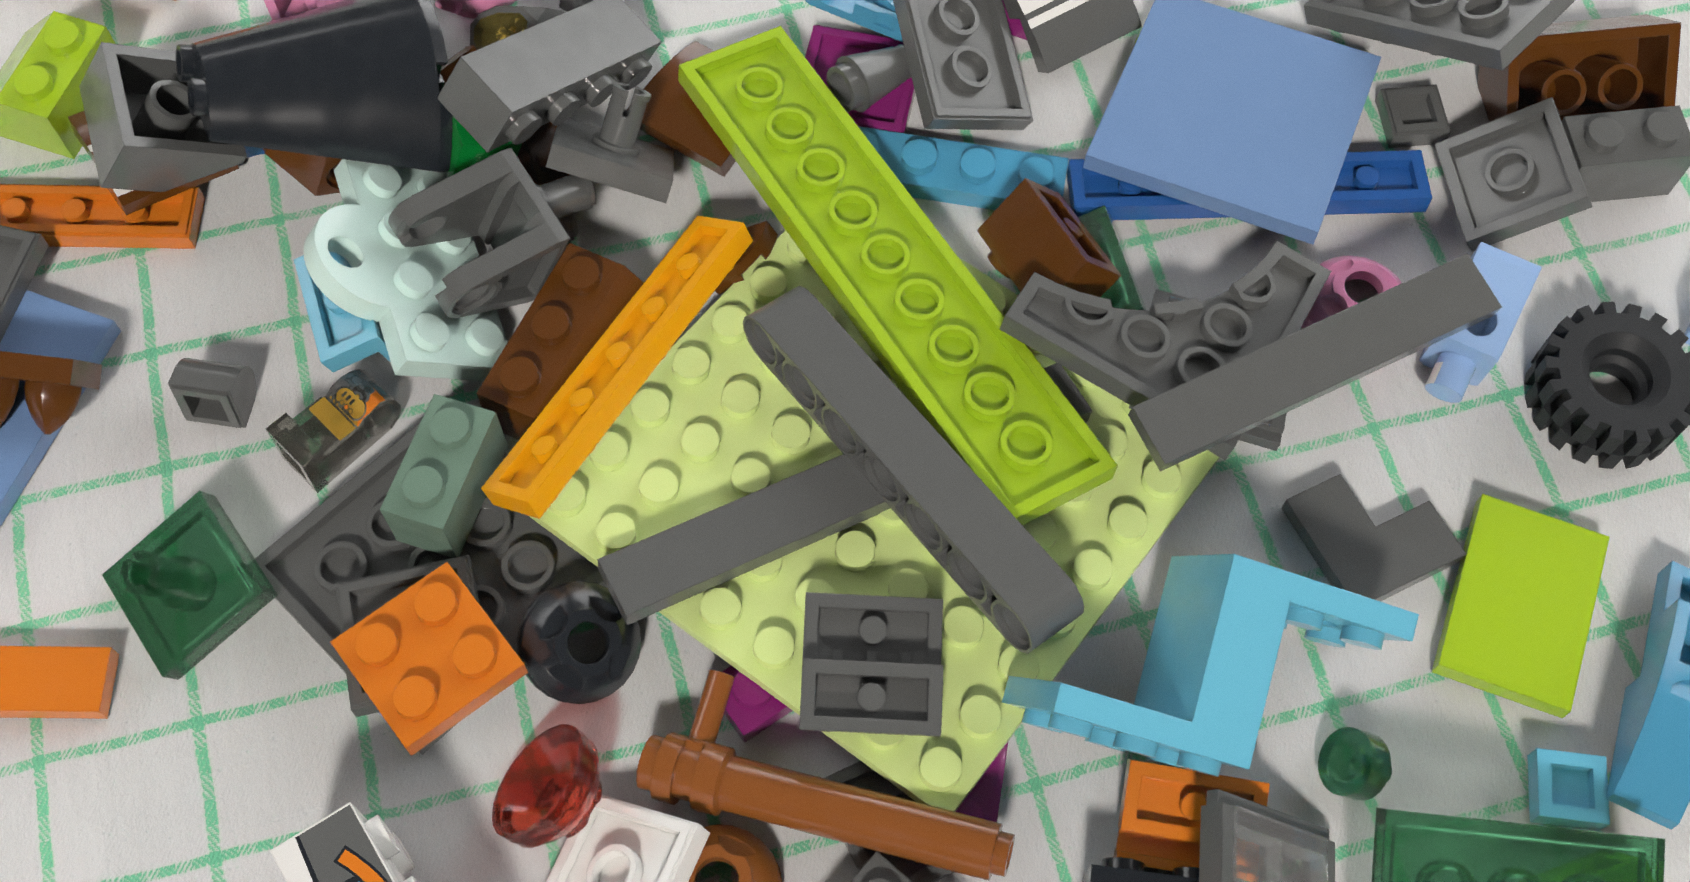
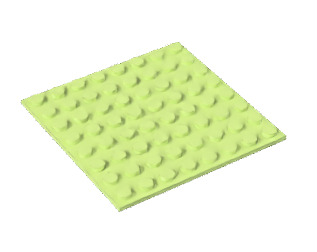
[529,230,1220,812]

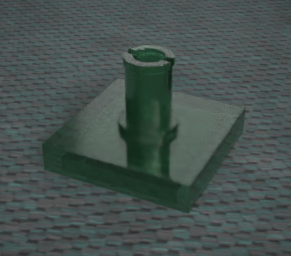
[102,491,278,680]

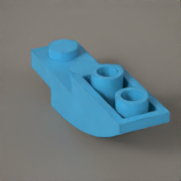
[1606,561,1690,830]

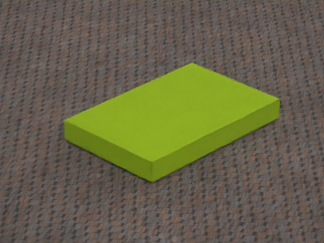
[1431,493,1610,719]

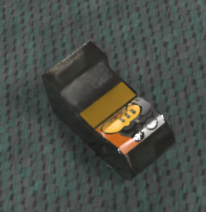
[266,369,401,493]

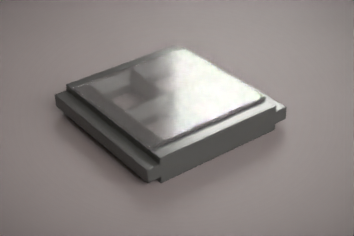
[1199,789,1335,882]

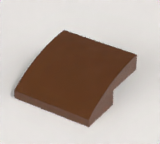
[627,41,736,177]

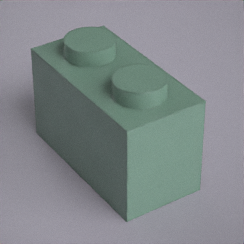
[380,394,508,558]

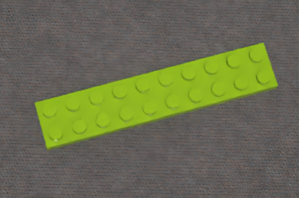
[678,26,1118,526]

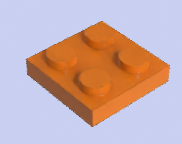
[330,562,528,756]

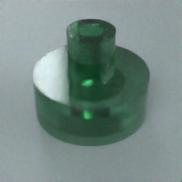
[1318,727,1392,801]

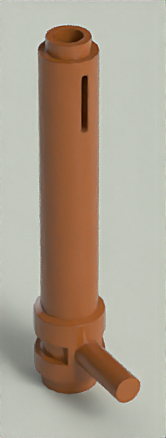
[636,670,1015,881]

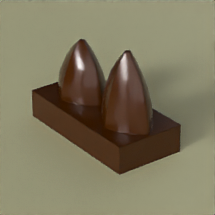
[0,351,102,435]

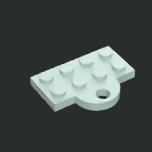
[303,159,508,381]

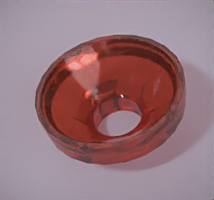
[492,724,602,848]

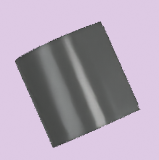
[168,358,256,428]

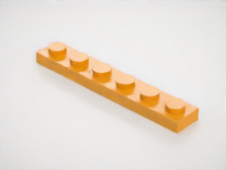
[481,216,753,519]

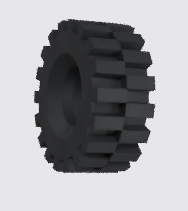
[1524,302,1690,469]

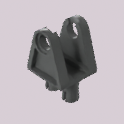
[388,148,596,318]

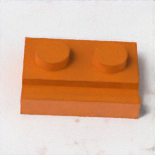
[1113,759,1270,882]

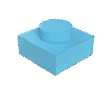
[1527,748,1610,831]

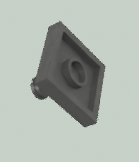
[546,82,674,203]

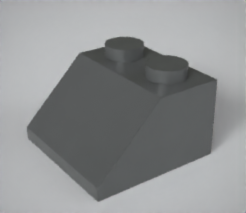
[79,42,247,192]

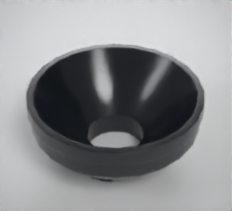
[517,581,641,704]

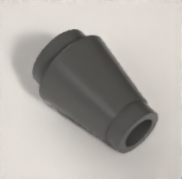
[827,44,912,112]

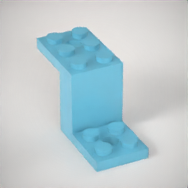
[1002,554,1419,777]

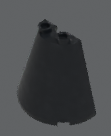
[175,0,453,172]

